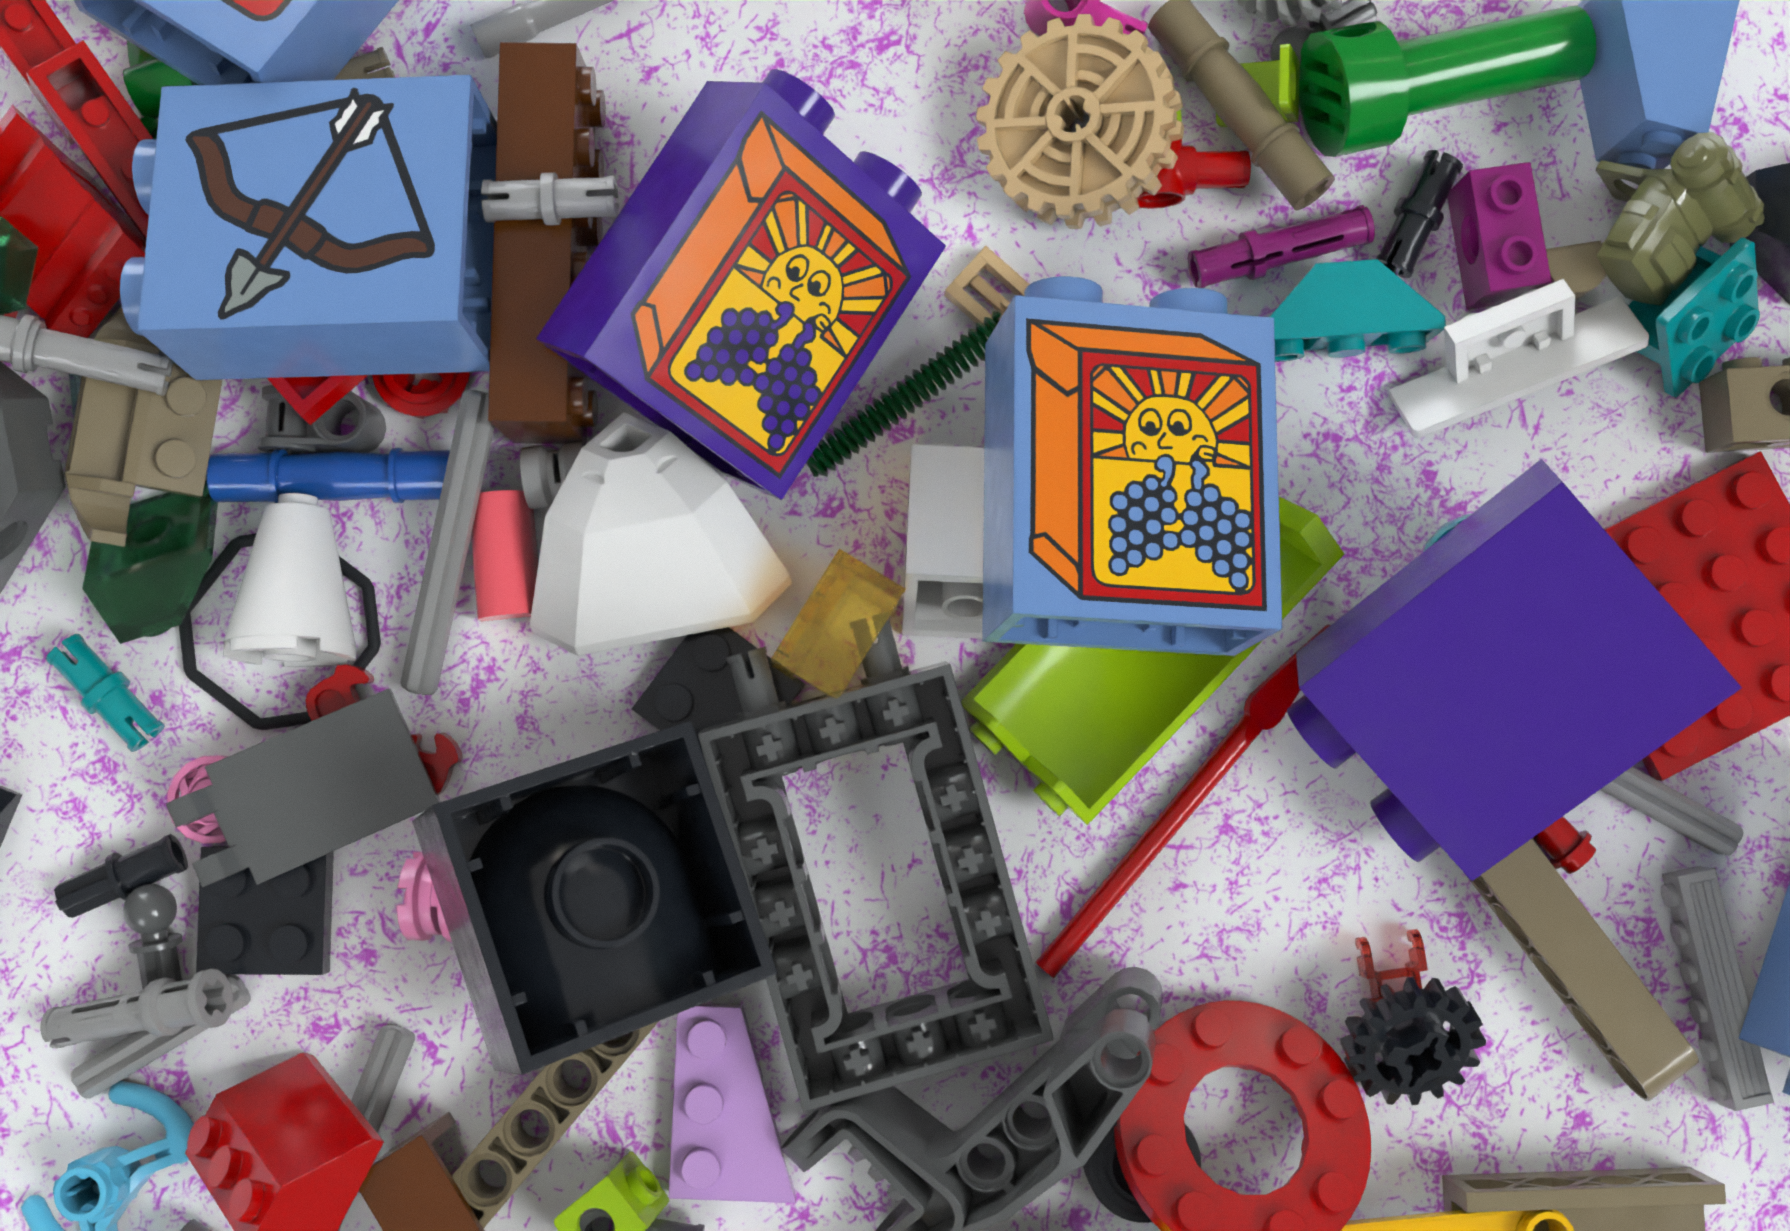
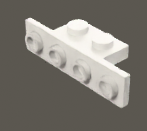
[1389,279,1649,438]

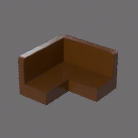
[359,1112,485,1231]

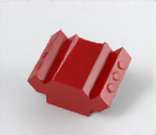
[0,104,146,338]

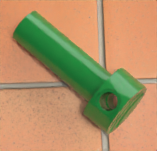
[1299,5,1597,157]

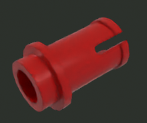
[1533,816,1596,874]

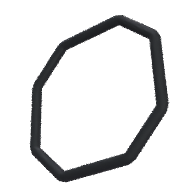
[177,533,381,730]

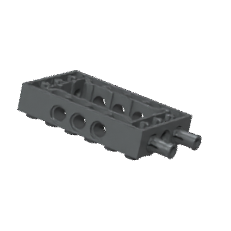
[698,612,1054,1112]

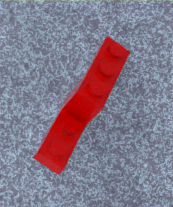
[0,0,153,240]

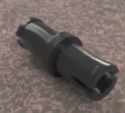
[1376,150,1463,278]

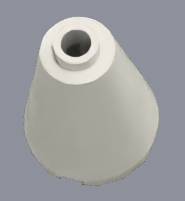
[223,493,356,667]

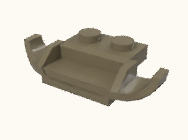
[64,306,223,547]

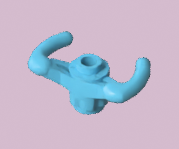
[21,1081,194,1231]

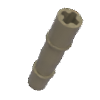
[1148,0,1335,211]

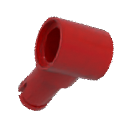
[1137,139,1251,209]

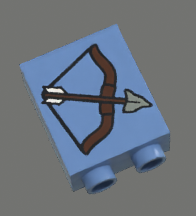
[120,75,497,380]

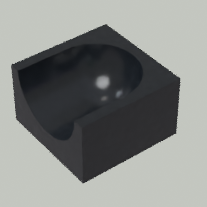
[412,721,778,1075]

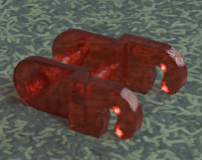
[1355,929,1428,1002]

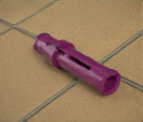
[1187,205,1375,288]

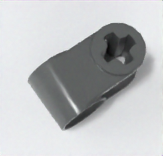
[258,385,386,455]

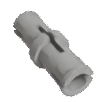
[481,172,619,225]

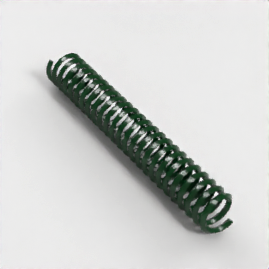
[806,311,1001,477]

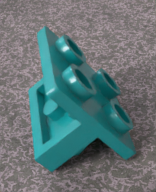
[1628,237,1760,398]

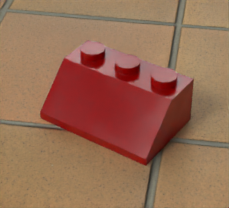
[185,1052,384,1231]

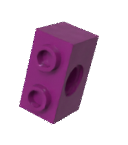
[1447,162,1552,310]

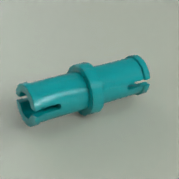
[46,634,165,752]

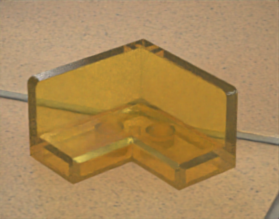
[771,549,906,699]

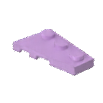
[669,1003,797,1203]

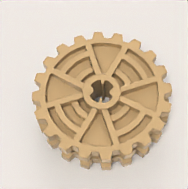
[976,14,1184,229]

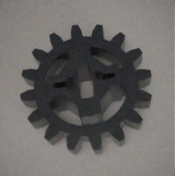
[1340,977,1486,1105]

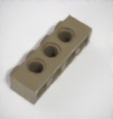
[1699,357,1790,453]

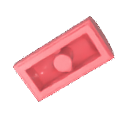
[471,490,538,622]

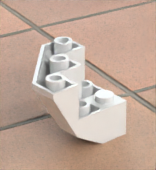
[530,412,792,656]

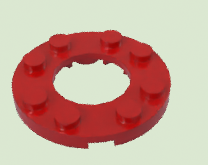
[1114,1000,1371,1231]

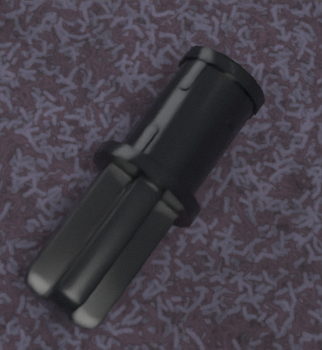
[54,834,188,918]

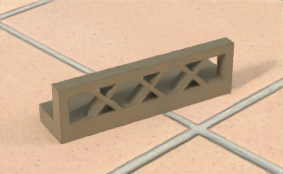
[1442,1167,1726,1231]

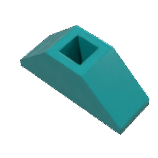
[1270,259,1446,362]

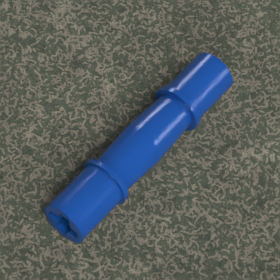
[207,448,450,503]

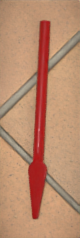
[1035,624,1331,979]

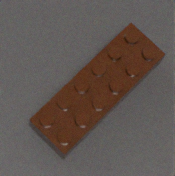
[488,42,606,444]

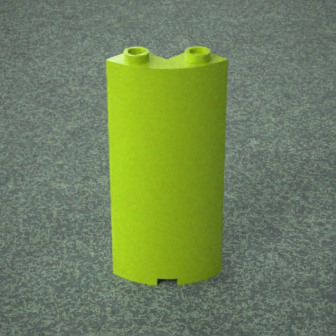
[961,496,1345,825]

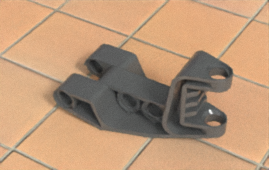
[781,967,1163,1231]

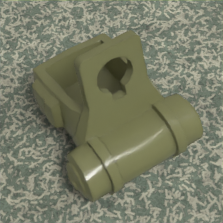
[1595,132,1765,306]

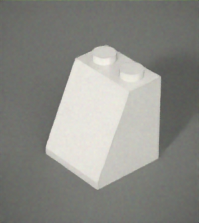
[902,442,984,639]

